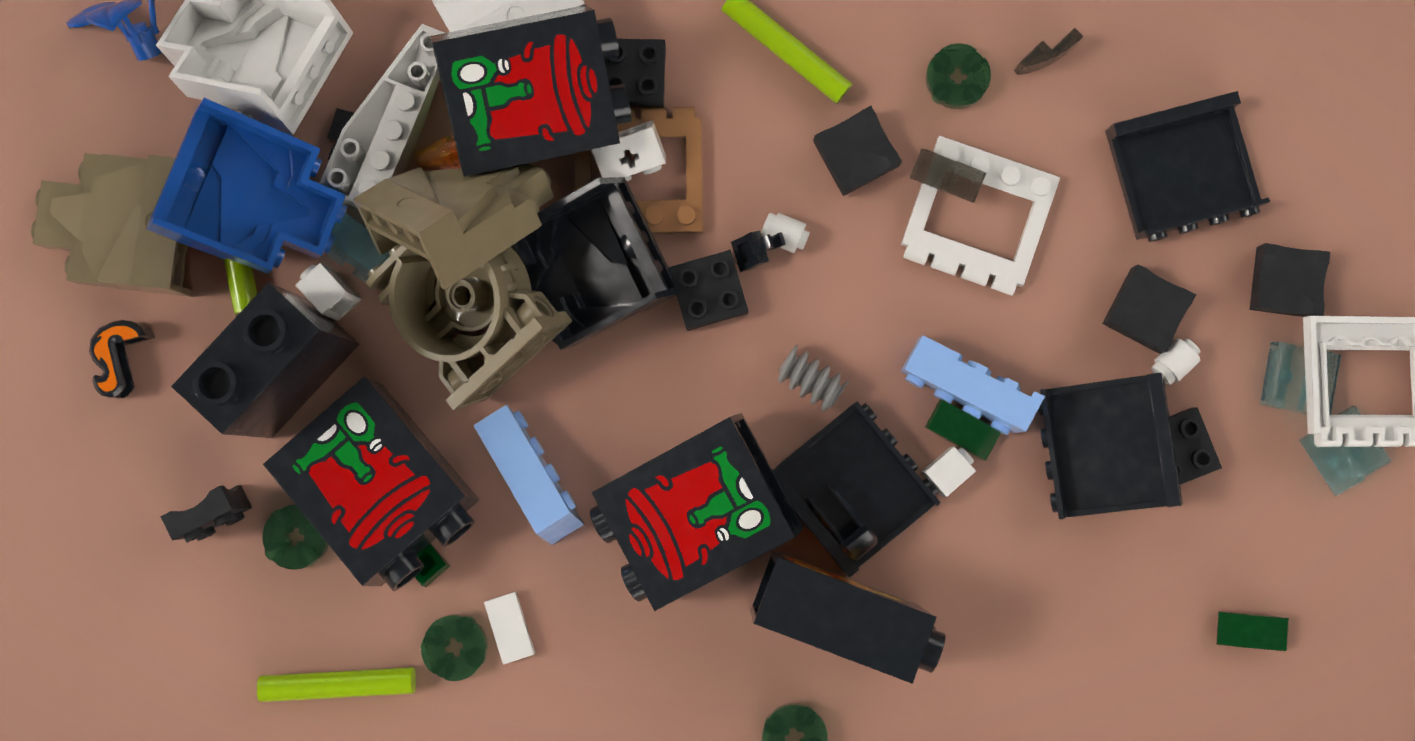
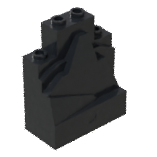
[511,177,681,350]

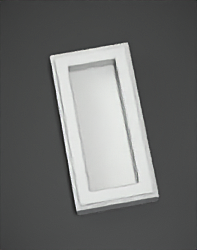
[484,592,535,665]

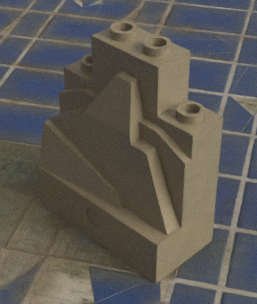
[31,153,193,297]
[353,163,554,290]

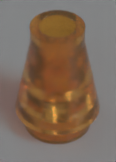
[415,135,459,169]

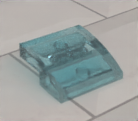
[1260,341,1341,415]
[1299,405,1391,496]

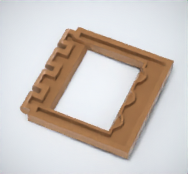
[575,107,703,234]

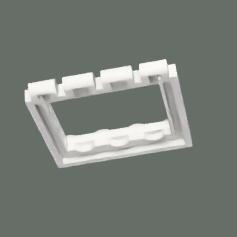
[901,136,1060,296]
[1303,316,1415,447]

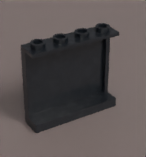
[1105,91,1270,242]
[1038,372,1183,519]
[772,401,940,578]

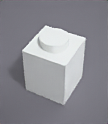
[921,446,976,497]

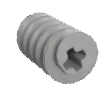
[778,345,850,412]

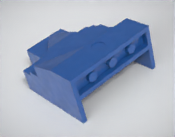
[146,97,347,273]

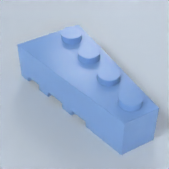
[900,335,1045,435]
[473,404,584,545]

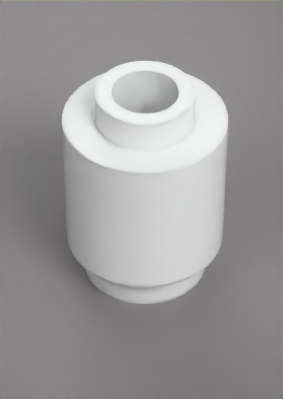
[761,212,810,254]
[1151,338,1201,386]

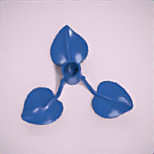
[66,0,162,61]

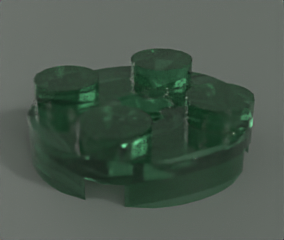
[925,43,991,109]
[262,505,329,570]
[421,614,488,681]
[762,703,828,741]

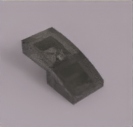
[1014,28,1084,75]
[910,148,986,203]

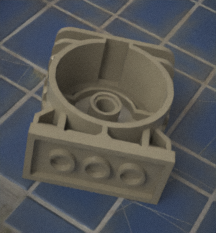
[366,244,572,410]

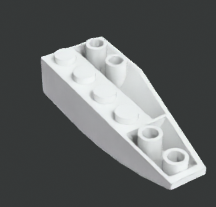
[319,24,445,208]

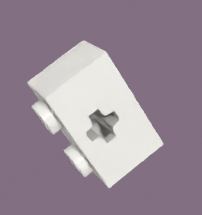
[592,120,666,181]
[295,263,362,321]

